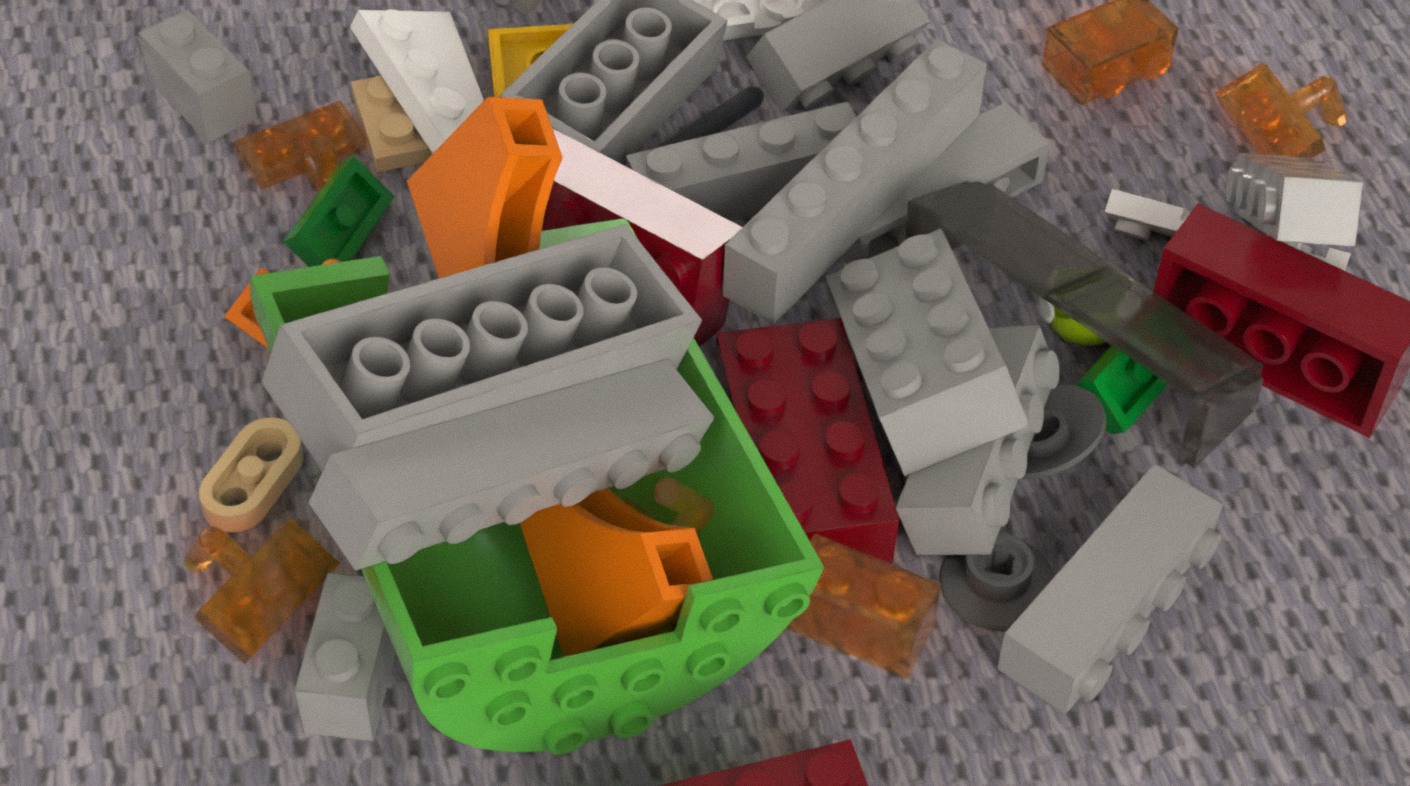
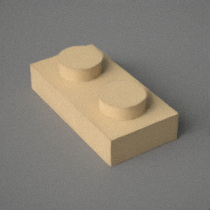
[350,75,432,172]

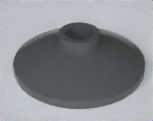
[1022,384,1106,479]

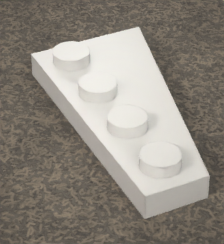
[350,9,484,154]

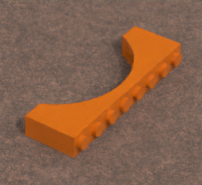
[407,96,713,657]

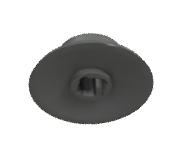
[939,533,1055,631]

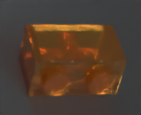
[1041,0,1179,105]
[785,534,941,679]

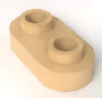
[199,418,304,532]

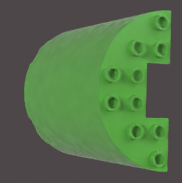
[250,218,824,755]

